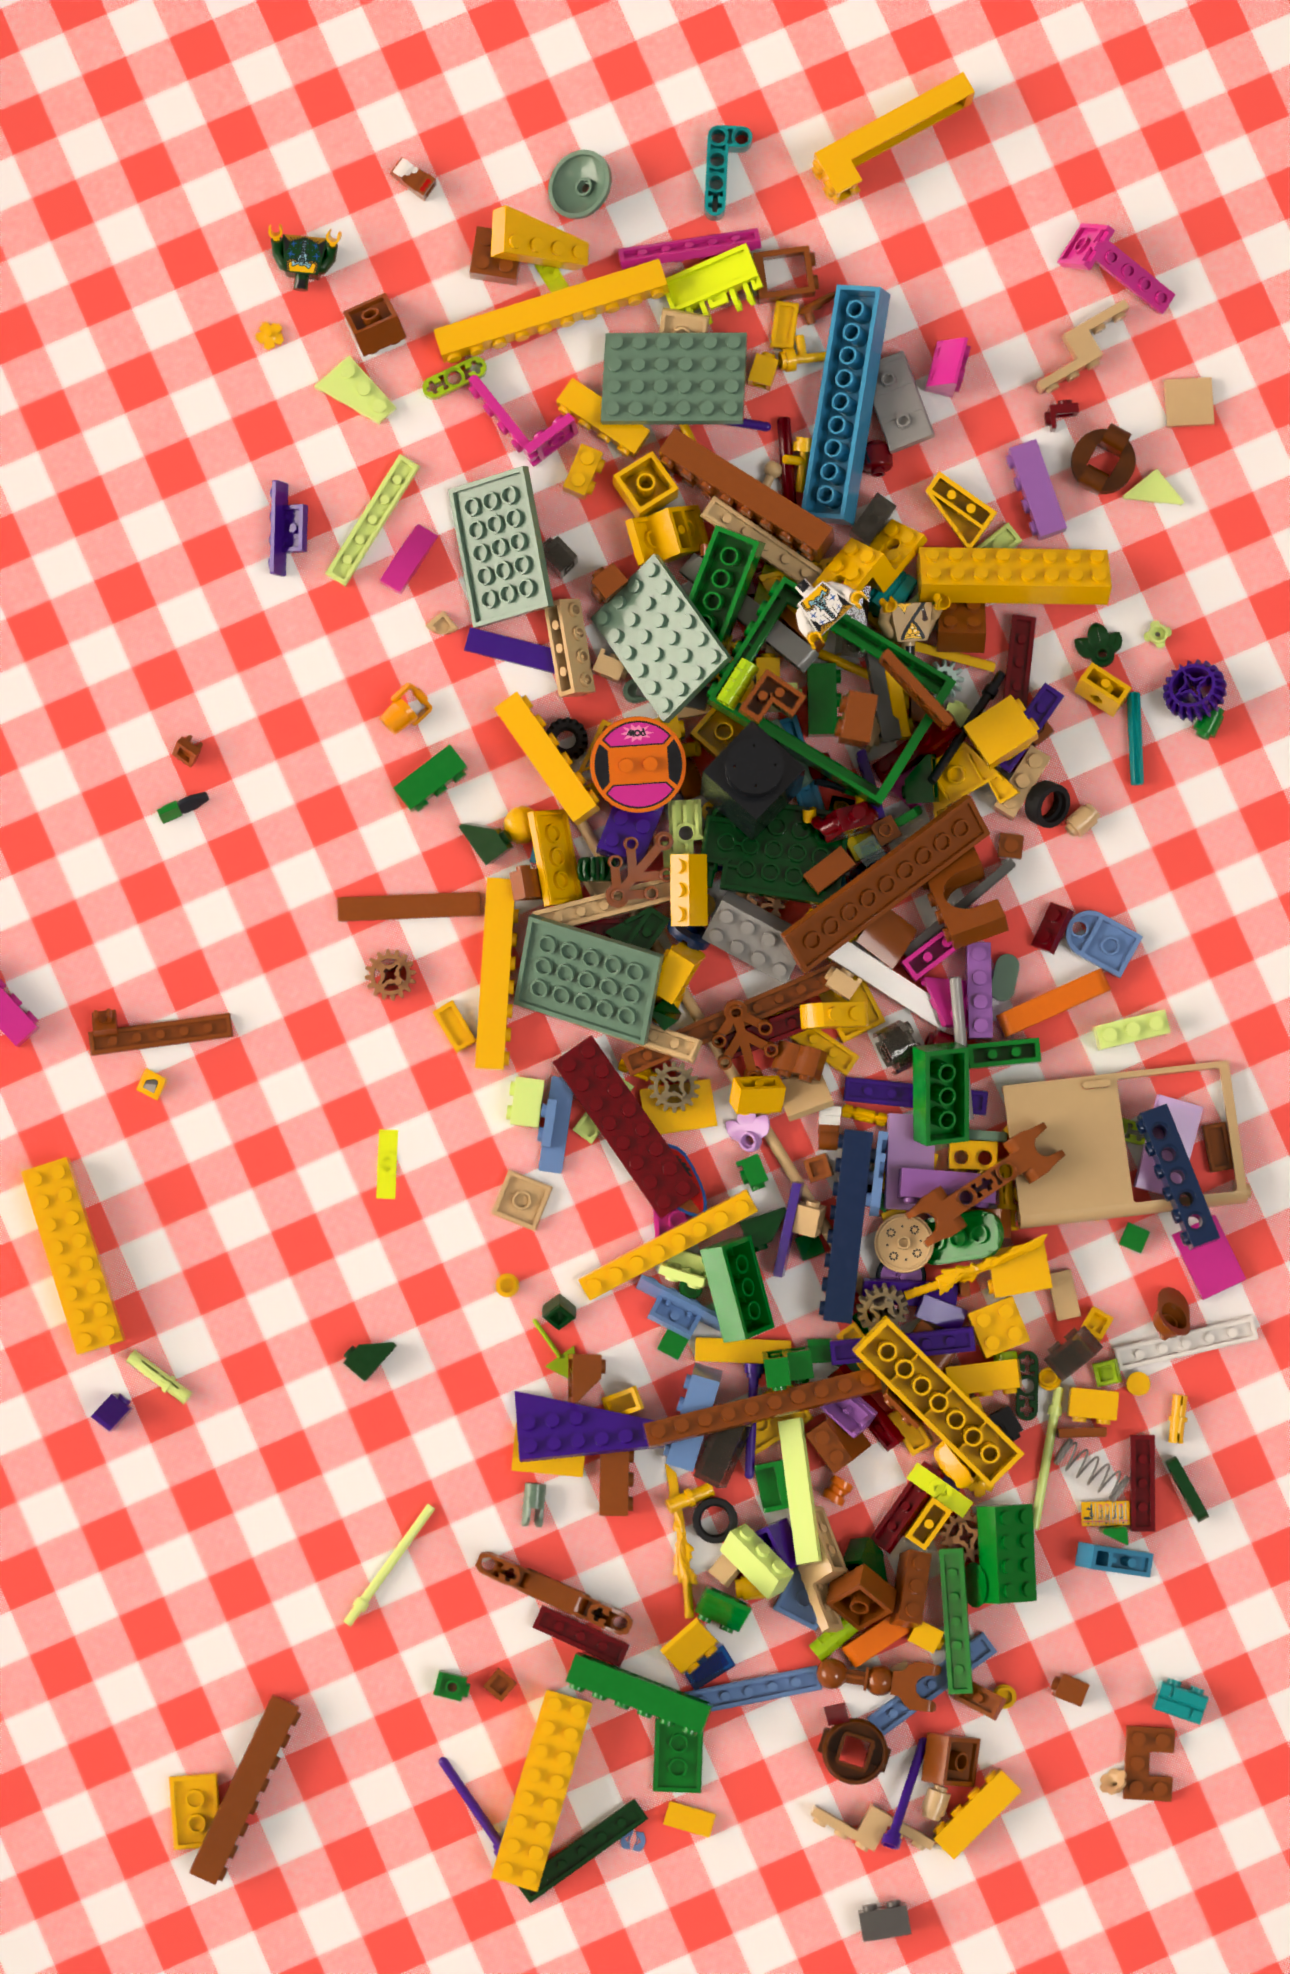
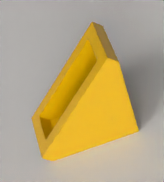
[601,1385,644,1414]

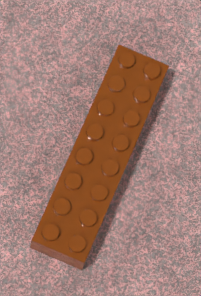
[658,428,835,563]

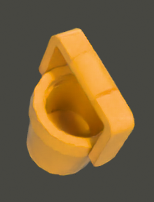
[379,682,432,735]

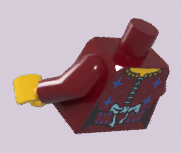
[802,795,879,843]

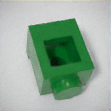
[735,1154,768,1192]
[433,1670,471,1702]

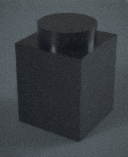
[700,721,806,841]

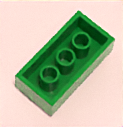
[913,1042,969,1146]
[700,1235,775,1343]
[977,1504,1037,1604]

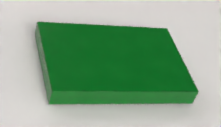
[653,1718,703,1793]

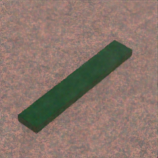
[518,1798,648,1903]

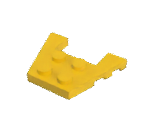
[933,742,1020,818]

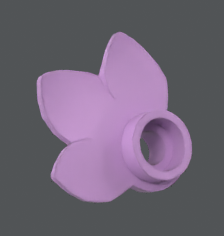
[726,1113,770,1152]

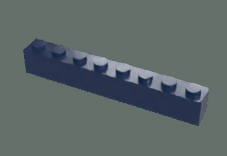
[819,1129,873,1324]

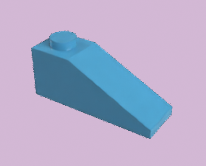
[1075,1542,1154,1578]

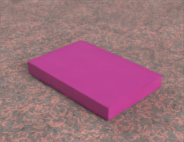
[1171,1215,1246,1300]

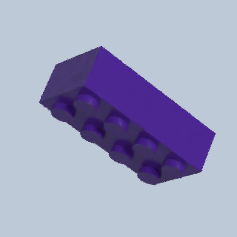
[596,804,666,865]

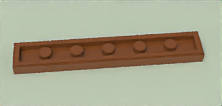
[337,892,481,922]
[88,1013,234,1056]

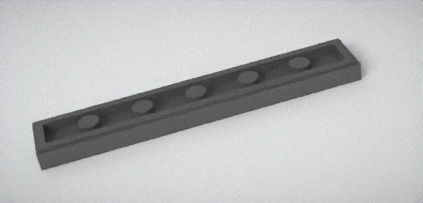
[903,858,1016,958]

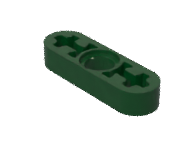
[1015,1351,1039,1421]
[1165,1456,1209,1523]

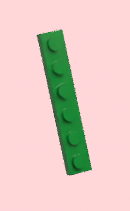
[939,1547,974,1694]

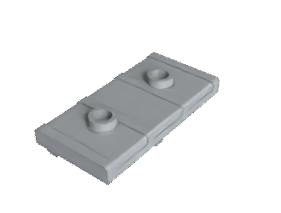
[873,351,935,454]

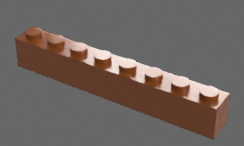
[189,1694,301,1885]

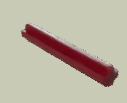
[777,417,797,505]

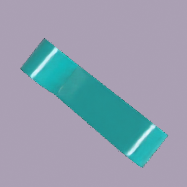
[704,125,753,221]

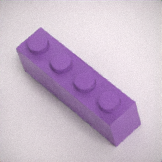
[1005,439,1067,541]
[965,942,993,1040]
[897,1167,996,1209]

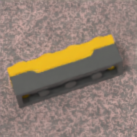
[864,651,914,744]

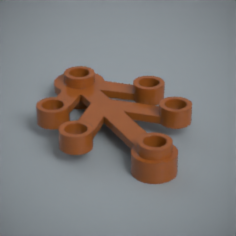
[605,831,673,908]
[711,999,778,1077]

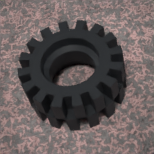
[546,717,588,760]

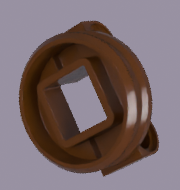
[1071,423,1136,495]
[817,1718,892,1785]

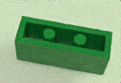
[807,663,842,737]
[393,744,468,812]
[967,1038,1041,1070]

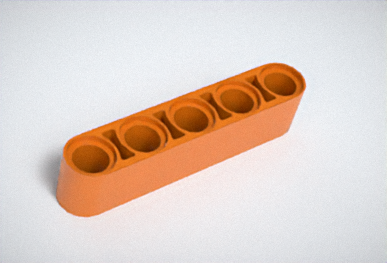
[996,968,1111,1038]

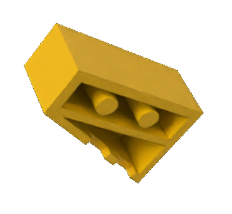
[925,471,997,548]

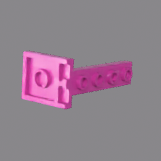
[1057,223,1176,314]
[468,375,579,467]

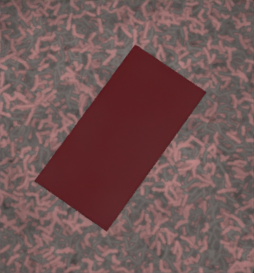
[824,1703,850,1726]

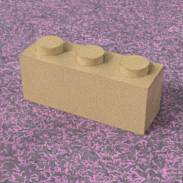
[992,745,1051,821]

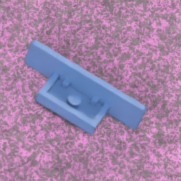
[537,1076,573,1174]
[636,1275,720,1340]

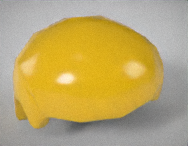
[503,806,535,844]

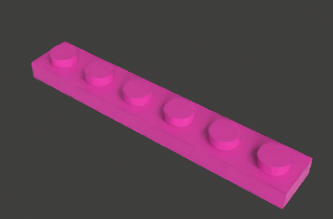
[618,228,761,269]

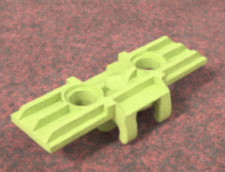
[660,799,715,878]

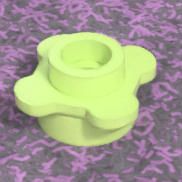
[1144,620,1172,648]

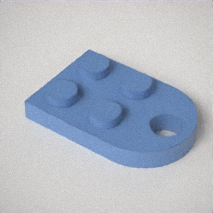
[1065,910,1143,979]

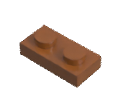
[953,1682,1007,1721]

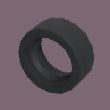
[1025,780,1070,828]
[692,1497,738,1544]

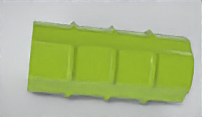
[716,658,759,710]
[808,1618,858,1662]

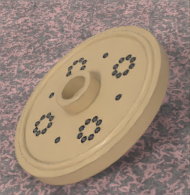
[874,1213,934,1273]

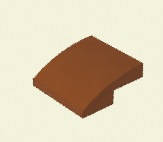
[854,909,917,969]

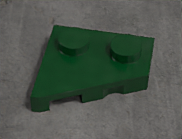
[605,907,670,950]

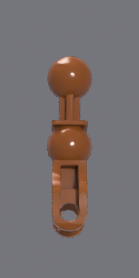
[816,1658,942,1712]

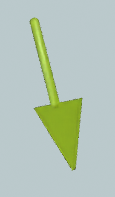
[532,1318,575,1379]

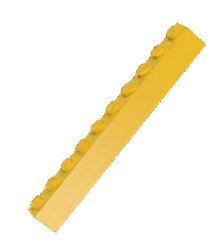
[433,259,669,363]

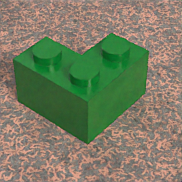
[762,1346,814,1391]

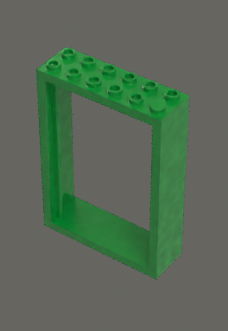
[706,576,957,808]

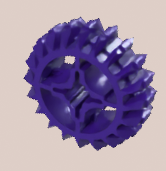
[1163,659,1227,722]

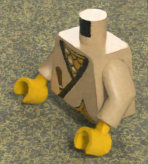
[877,594,951,655]

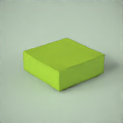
[1092,1358,1122,1387]

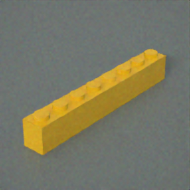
[475,877,519,1071]

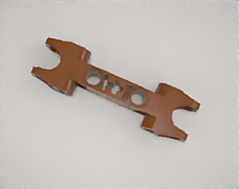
[905,1122,1065,1247]
[475,1552,633,1635]

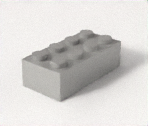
[702,891,797,984]

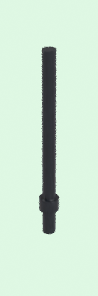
[927,671,1006,785]

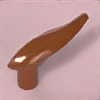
[798,291,836,325]

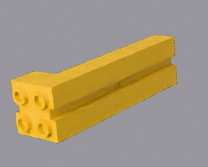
[811,72,975,205]

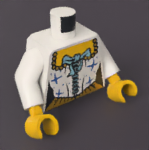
[795,578,868,650]

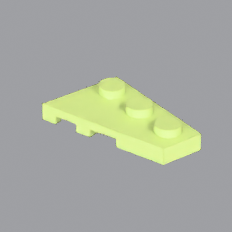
[314,355,396,424]

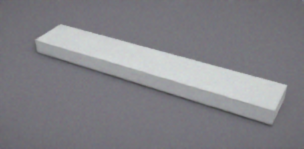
[828,942,947,1032]
[1113,1316,1259,1371]

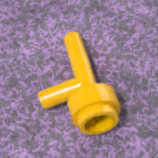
[778,335,826,372]
[782,437,812,493]

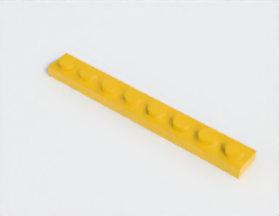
[578,1189,758,1301]

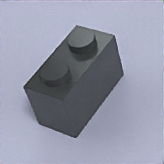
[858,1899,911,1942]

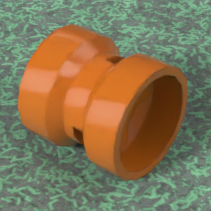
[821,1474,854,1507]

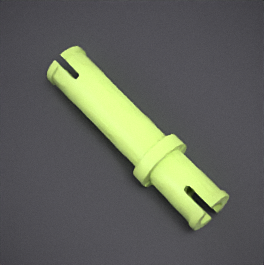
[126,1350,193,1405]

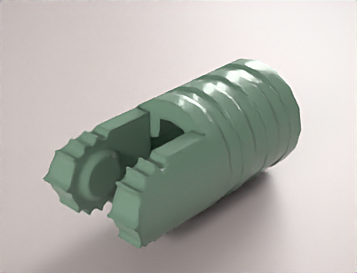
[521,1482,546,1527]

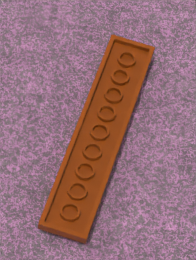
[780,795,991,974]

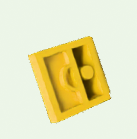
[625,505,709,566]

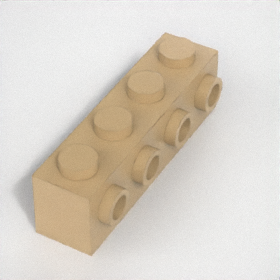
[544,599,596,697]

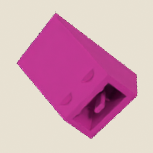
[925,337,971,398]

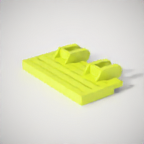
[665,243,764,325]

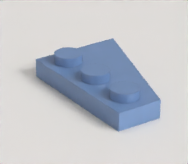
[865,1131,888,1217]

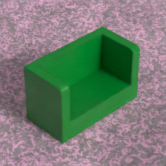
[754,1459,789,1513]

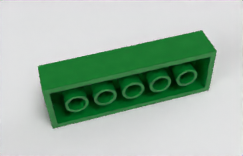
[689,525,766,649]
[565,1652,714,1736]

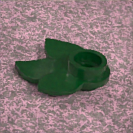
[1074,623,1122,667]

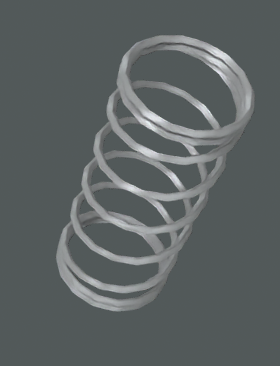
[1053,1438,1130,1502]

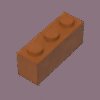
[599,1451,634,1516]
[889,1549,932,1629]

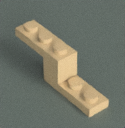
[1035,299,1129,394]
[797,1506,848,1632]
[810,1803,935,1852]

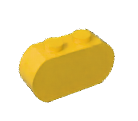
[800,1001,869,1030]

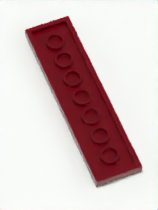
[552,1035,700,1219]

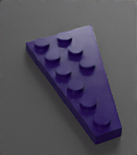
[514,1391,664,1462]

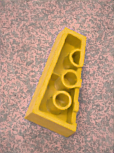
[491,205,589,271]

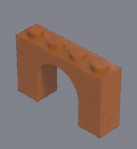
[922,847,1009,950]

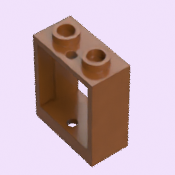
[752,245,819,304]

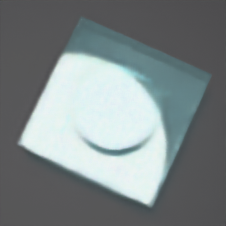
[853,835,886,868]

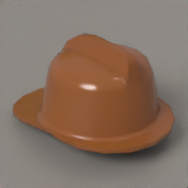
[1153,1287,1190,1340]

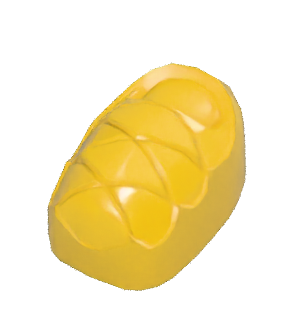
[934,1441,976,1489]

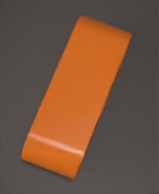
[841,1614,912,1668]

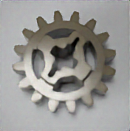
[648,1061,700,1113]
[856,1283,909,1331]

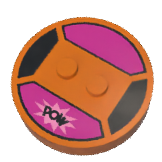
[590,716,686,813]

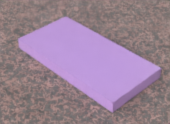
[1133,1094,1204,1196]
[884,1113,935,1211]

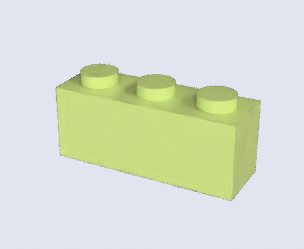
[1093,1009,1171,1051]
[720,1523,794,1600]

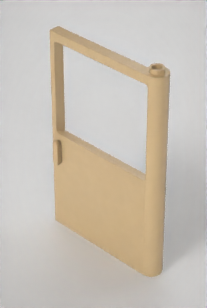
[1001,1060,1251,1229]

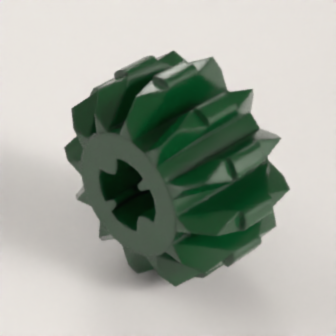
[577,856,617,882]

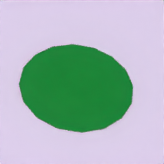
[965,1562,987,1608]

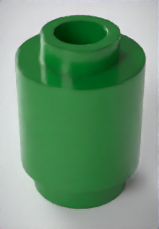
[1193,707,1224,740]

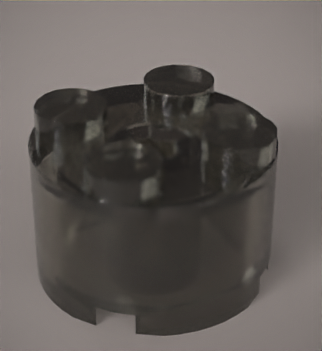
[873,1020,921,1075]

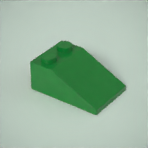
[695,1584,752,1634]

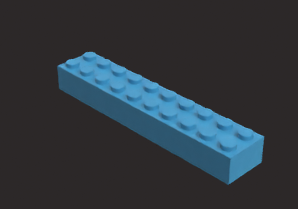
[801,284,891,526]

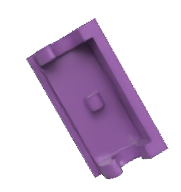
[820,1397,878,1439]

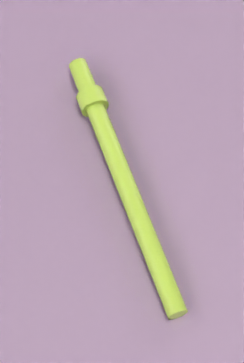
[1033,1387,1064,1530]
[343,1504,435,1627]

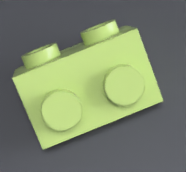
[658,1250,708,1289]

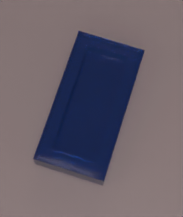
[684,1645,736,1691]

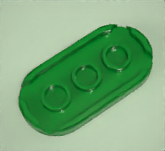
[925,1210,1004,1265]

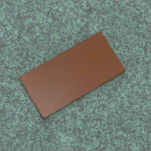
[879,649,954,731]

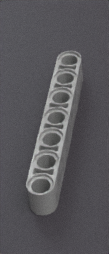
[679,553,819,673]

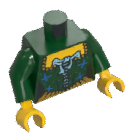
[268,224,342,292]

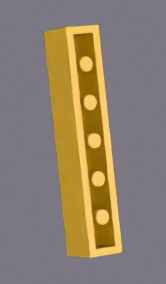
[494,692,600,826]

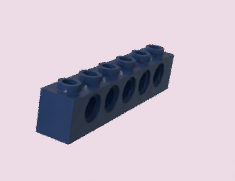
[1136,1104,1220,1251]

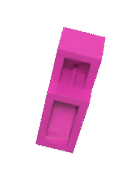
[380,524,438,595]

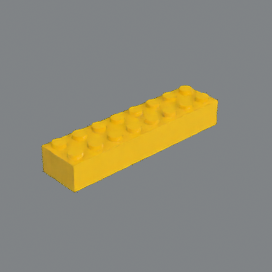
[916,547,1112,605]
[20,1157,126,1355]
[852,1315,1024,1488]
[491,1689,593,1892]

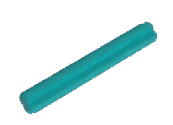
[1127,692,1144,786]

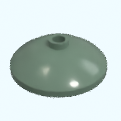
[548,150,612,219]

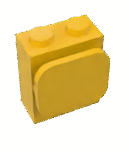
[963,695,1039,770]
[983,1242,1053,1298]

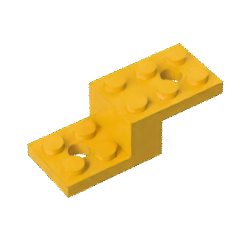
[812,519,928,603]

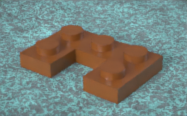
[1122,1725,1175,1802]

